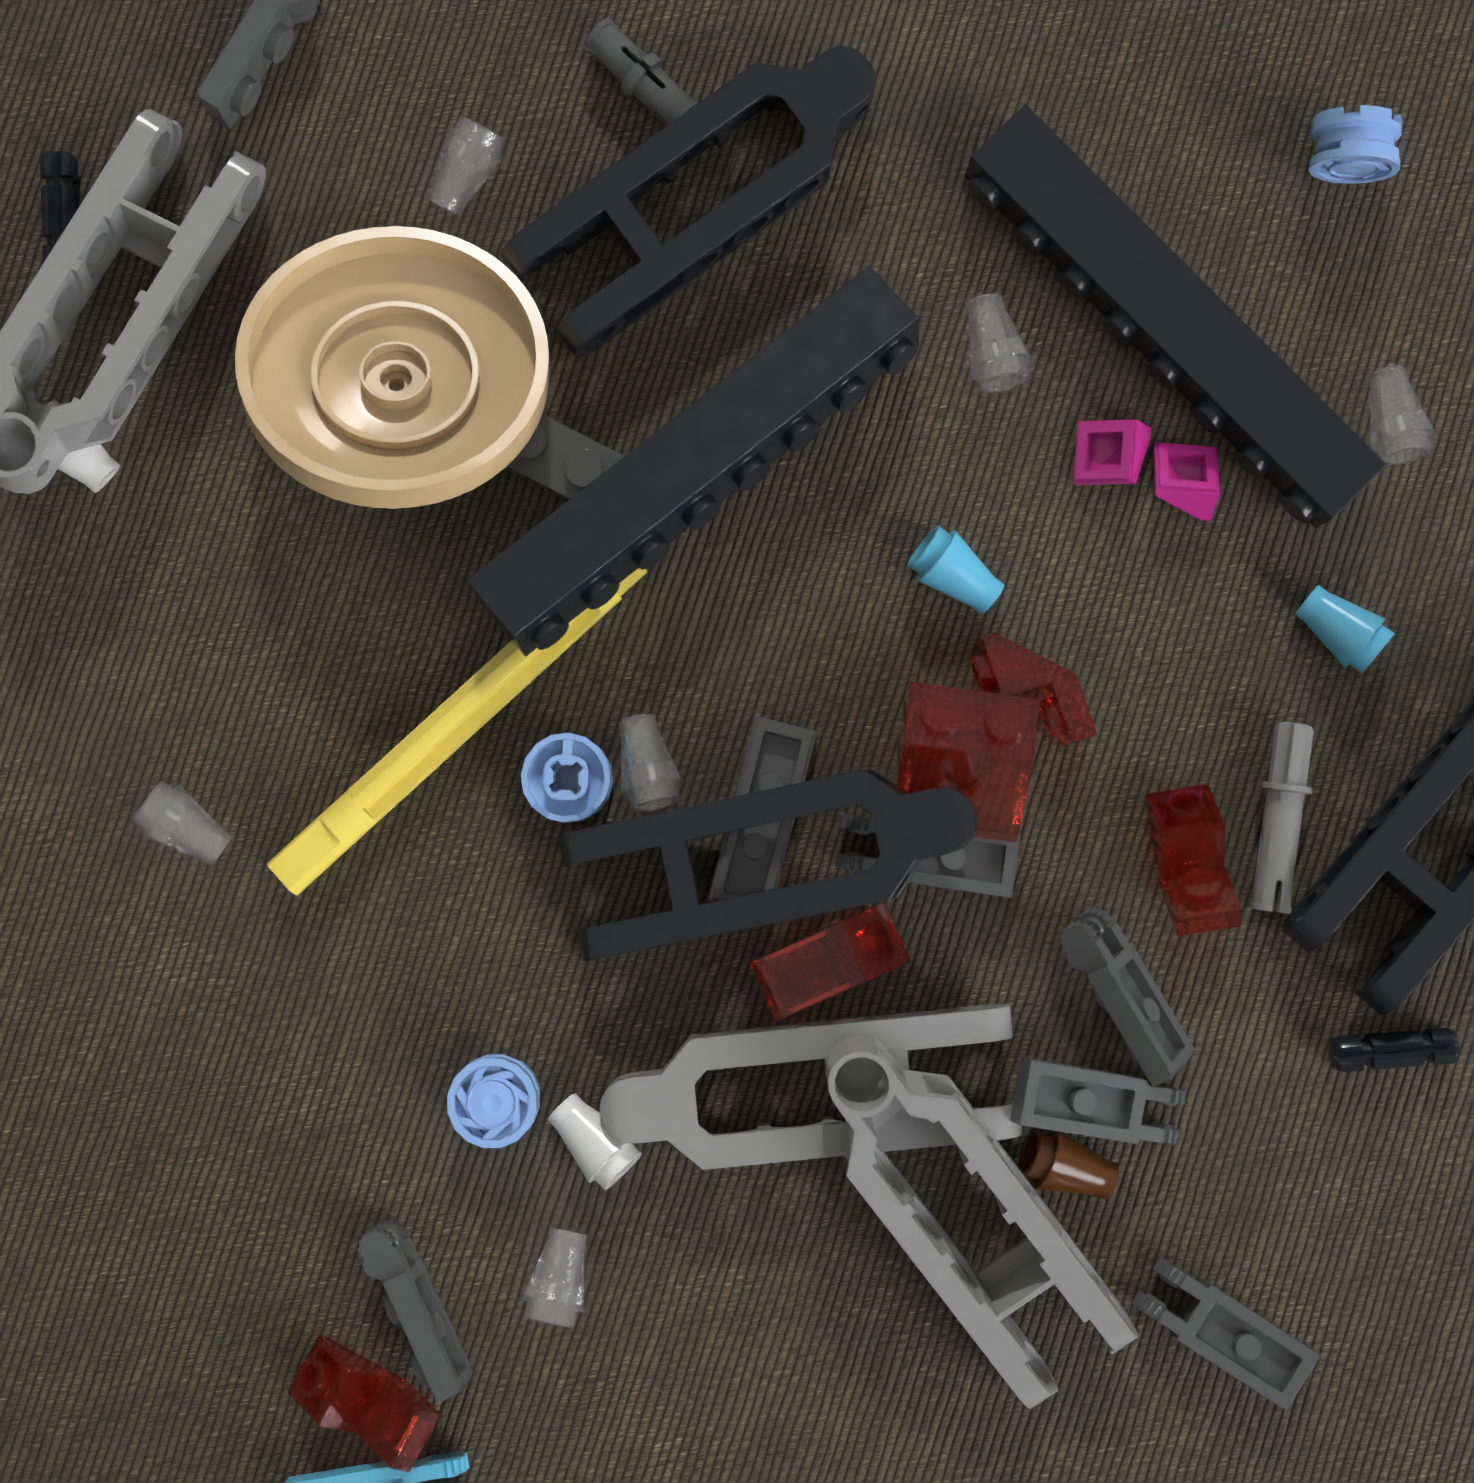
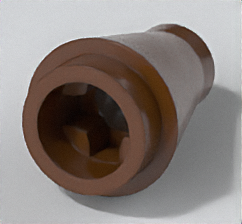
[1018,1128,1119,1200]

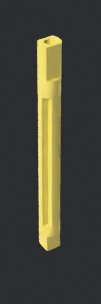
[267,568,647,896]

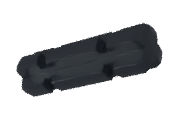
[40,151,80,263]
[1329,1028,1460,1072]

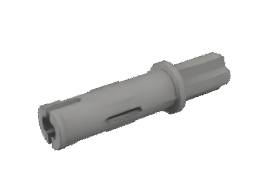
[1249,722,1314,914]

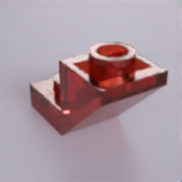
[970,633,1097,747]
[1146,784,1242,937]
[750,903,911,1021]
[288,1335,441,1472]

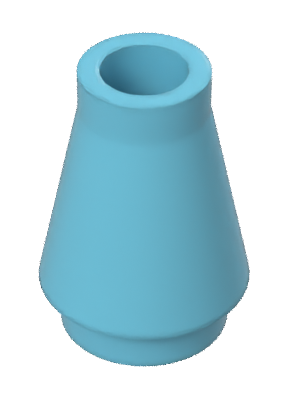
[907,525,1004,614]
[1294,585,1395,674]

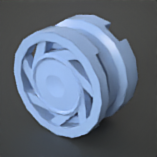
[1309,105,1402,184]
[521,733,613,823]
[447,1054,541,1148]

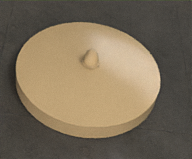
[235,226,549,509]

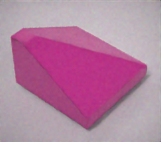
[1073,420,1151,485]
[1153,442,1220,521]

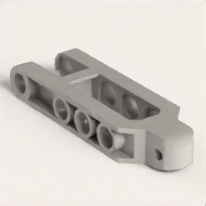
[0,109,266,494]
[600,1004,1023,1170]
[825,1033,1139,1409]

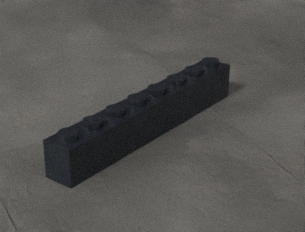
[965,104,1387,528]
[467,266,919,657]

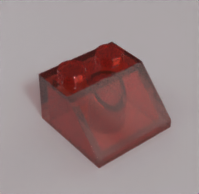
[894,682,1040,843]

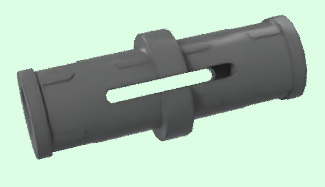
[583,17,699,126]

